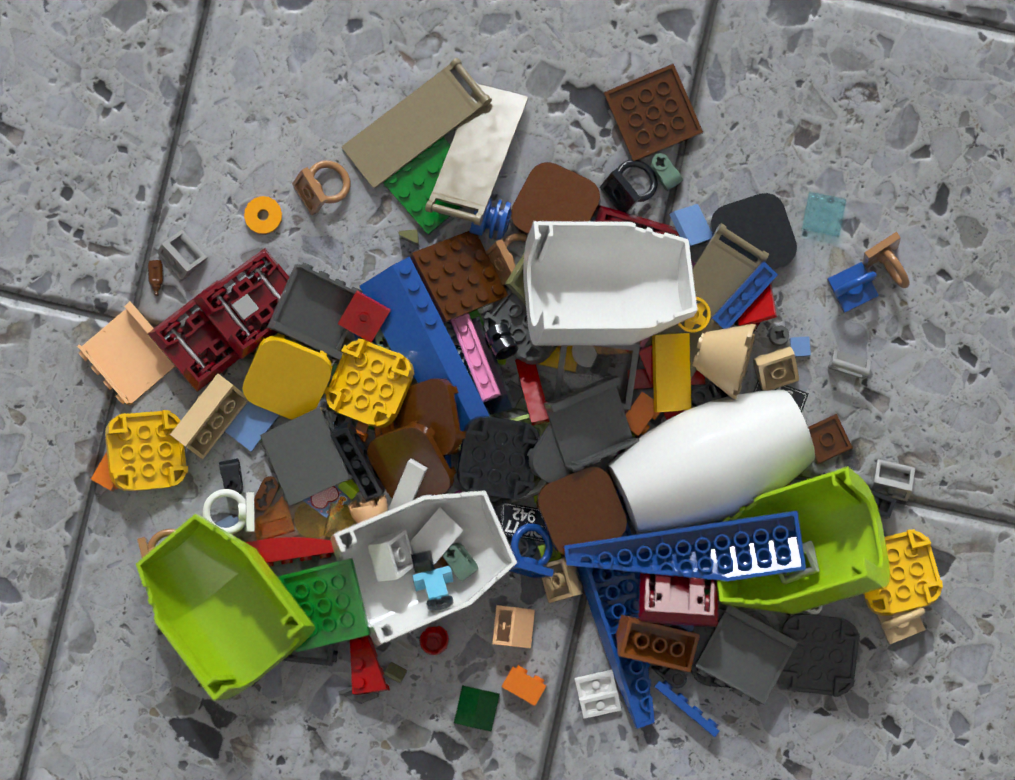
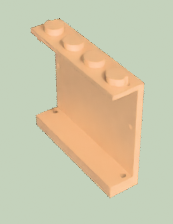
[77,302,175,406]

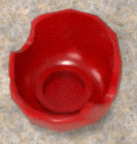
[419,625,449,655]

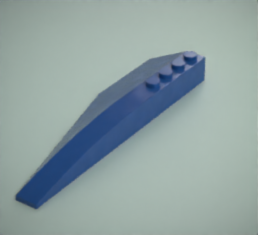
[359,257,490,431]
[577,489,655,729]
[564,511,806,581]

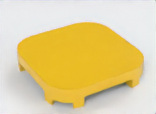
[242,333,333,420]
[324,339,414,428]
[105,410,188,491]
[863,529,943,616]

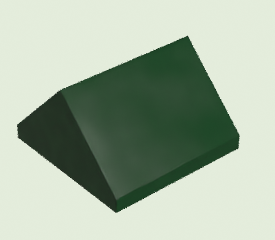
[454,685,500,732]

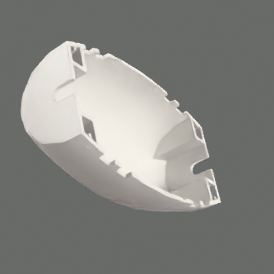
[607,390,815,534]

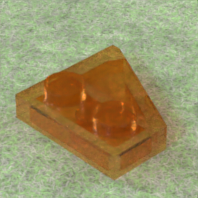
[254,496,295,540]

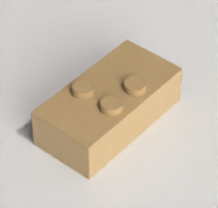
[170,374,248,459]

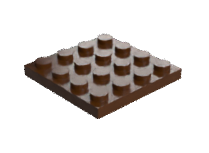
[603,63,703,161]
[409,230,508,323]

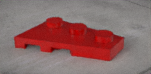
[350,635,390,695]

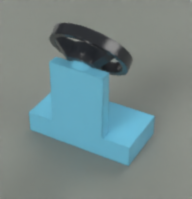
[412,566,454,610]

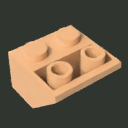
[492,605,535,648]

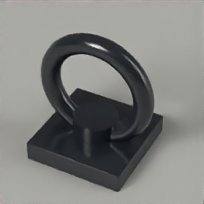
[599,160,658,213]

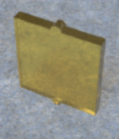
[323,503,357,537]

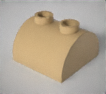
[753,347,799,391]
[542,558,582,603]

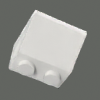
[368,529,414,581]

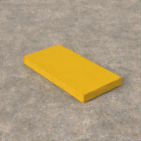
[652,333,691,412]

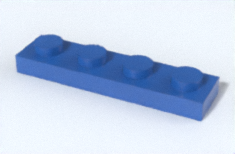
[711,262,778,329]
[654,680,719,737]

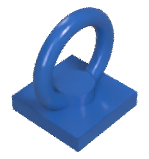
[827,262,879,313]
[509,523,554,578]

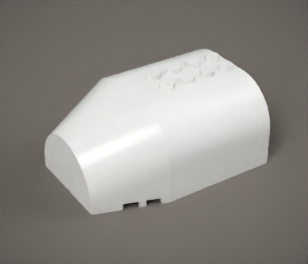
[523,222,697,346]
[331,491,517,646]

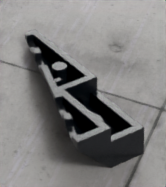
[471,316,516,415]

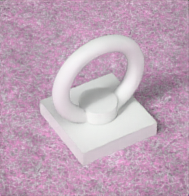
[202,489,255,535]

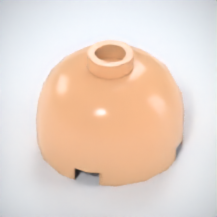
[348,495,388,524]

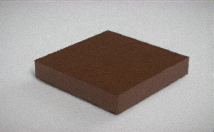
[808,414,853,465]

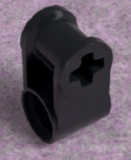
[691,382,728,407]
[219,458,243,494]
[651,665,687,688]

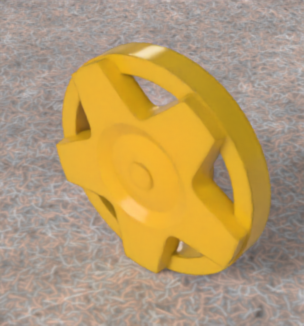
[678,297,711,333]

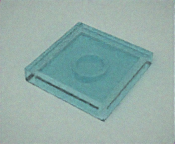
[801,191,847,237]

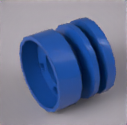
[470,197,512,240]

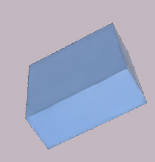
[789,336,811,357]

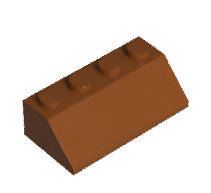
[616,614,700,672]

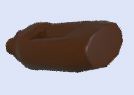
[148,260,163,296]

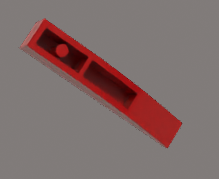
[245,537,334,567]

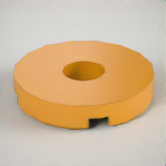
[244,196,282,235]

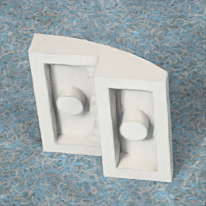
[574,670,621,719]

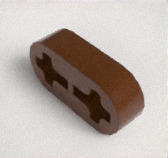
[254,476,280,511]

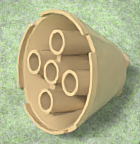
[693,324,756,399]

